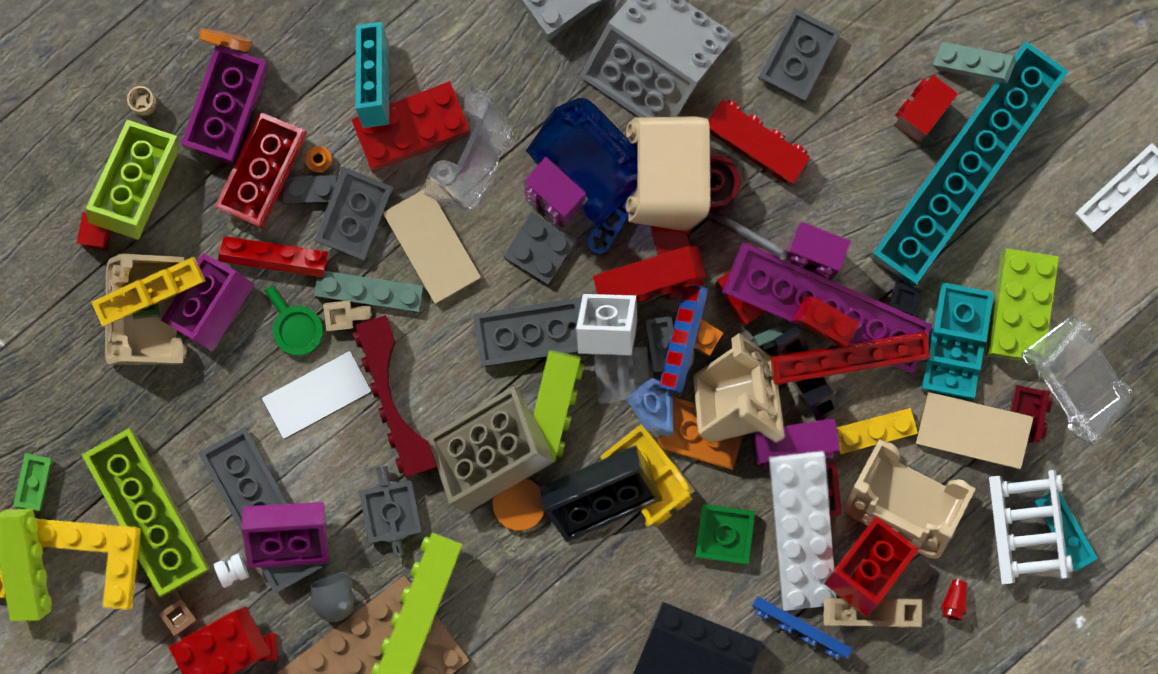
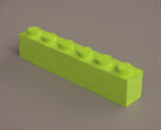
[371,533,463,674]

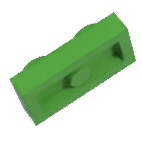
[13,453,53,511]

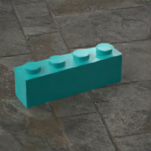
[355,22,389,128]

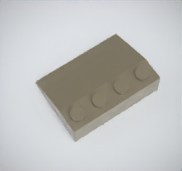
[428,386,554,513]

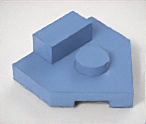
[626,378,673,437]

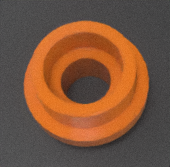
[305,146,332,173]

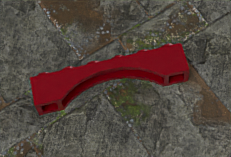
[353,315,437,478]

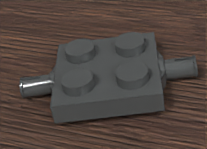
[359,466,422,558]

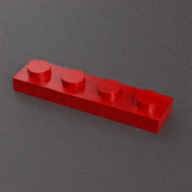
[218,236,328,277]

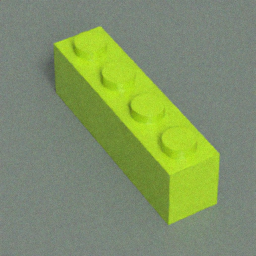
[533,349,585,463]
[0,509,52,621]

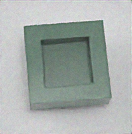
[753,326,782,350]

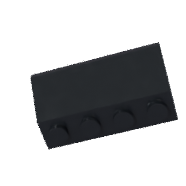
[539,445,663,542]

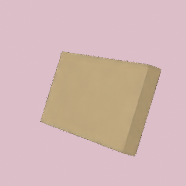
[383,187,481,305]
[916,392,1033,470]

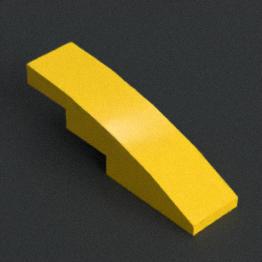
[91,257,205,326]

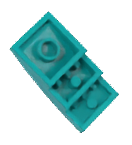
[921,282,994,401]

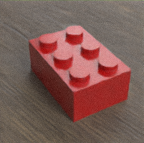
[824,516,919,617]
[168,606,271,674]

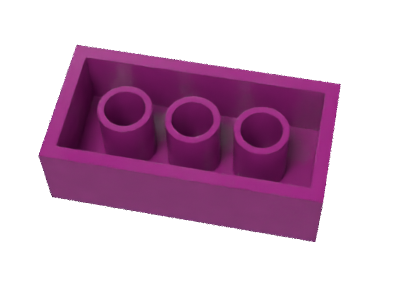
[181,45,270,165]

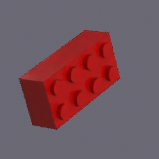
[351,81,470,173]

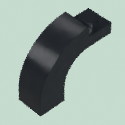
[774,326,840,421]

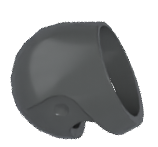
[311,572,355,622]

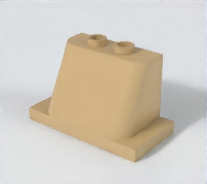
[693,333,785,442]

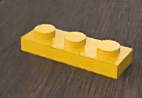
[836,408,918,454]

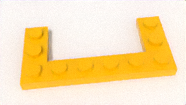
[0,519,141,610]

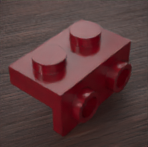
[1009,385,1053,444]

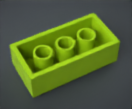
[86,120,179,240]
[986,248,1059,364]

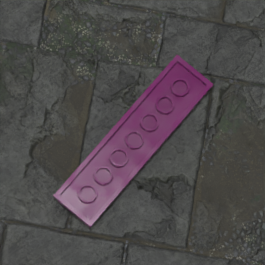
[722,243,933,374]

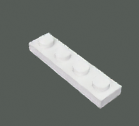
[1074,143,1158,234]

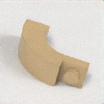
[824,598,922,627]

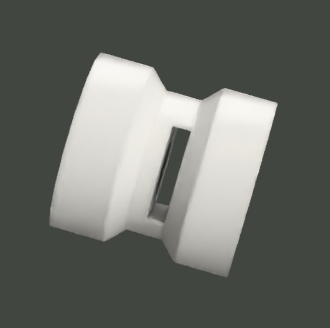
[214,553,249,588]

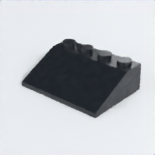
[633,602,763,674]

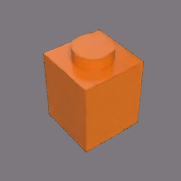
[693,319,723,358]

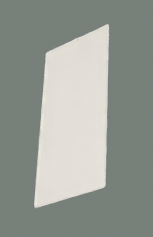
[262,351,371,438]

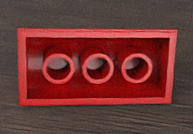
[215,112,308,229]

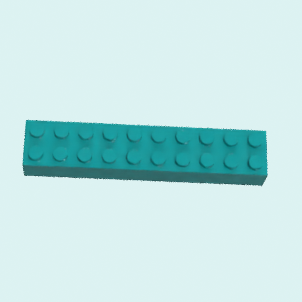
[869,41,1069,287]

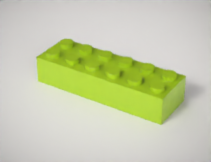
[82,428,211,596]

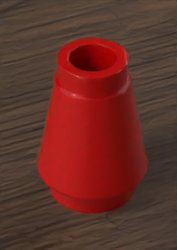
[940,579,968,621]

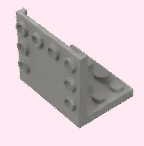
[579,0,735,117]

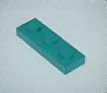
[1033,491,1098,572]

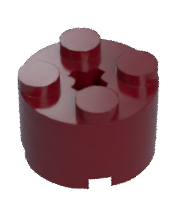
[709,154,740,211]

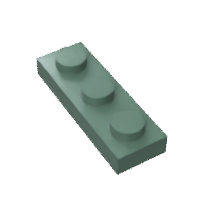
[933,42,1016,84]

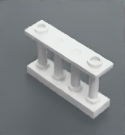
[989,470,1073,584]

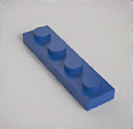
[751,596,852,660]

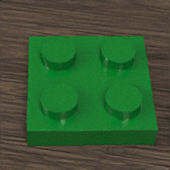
[695,504,755,564]

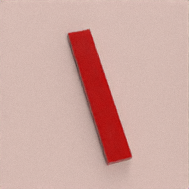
[770,331,930,385]

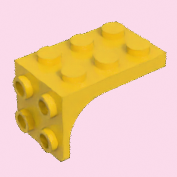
[600,423,695,528]

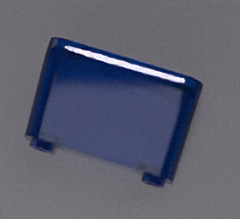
[526,98,638,225]

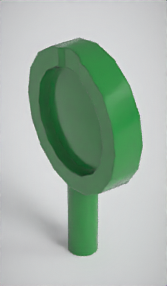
[264,285,323,356]

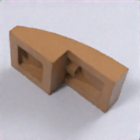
[144,586,197,636]

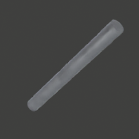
[707,211,788,260]

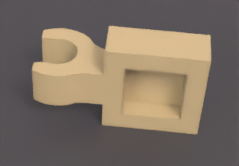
[323,300,372,331]

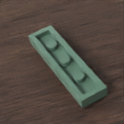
[314,271,424,313]

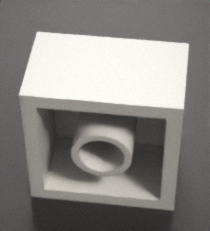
[576,294,638,355]

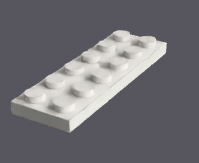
[769,452,836,611]

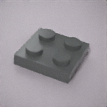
[503,212,576,285]

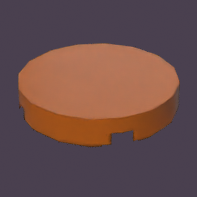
[199,28,252,51]
[493,479,544,531]

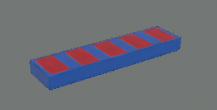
[659,285,708,393]

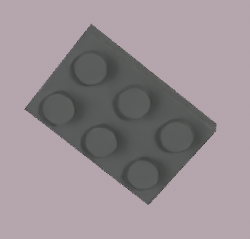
[758,8,841,103]
[314,167,393,261]

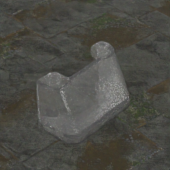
[424,85,512,212]
[1021,316,1133,446]

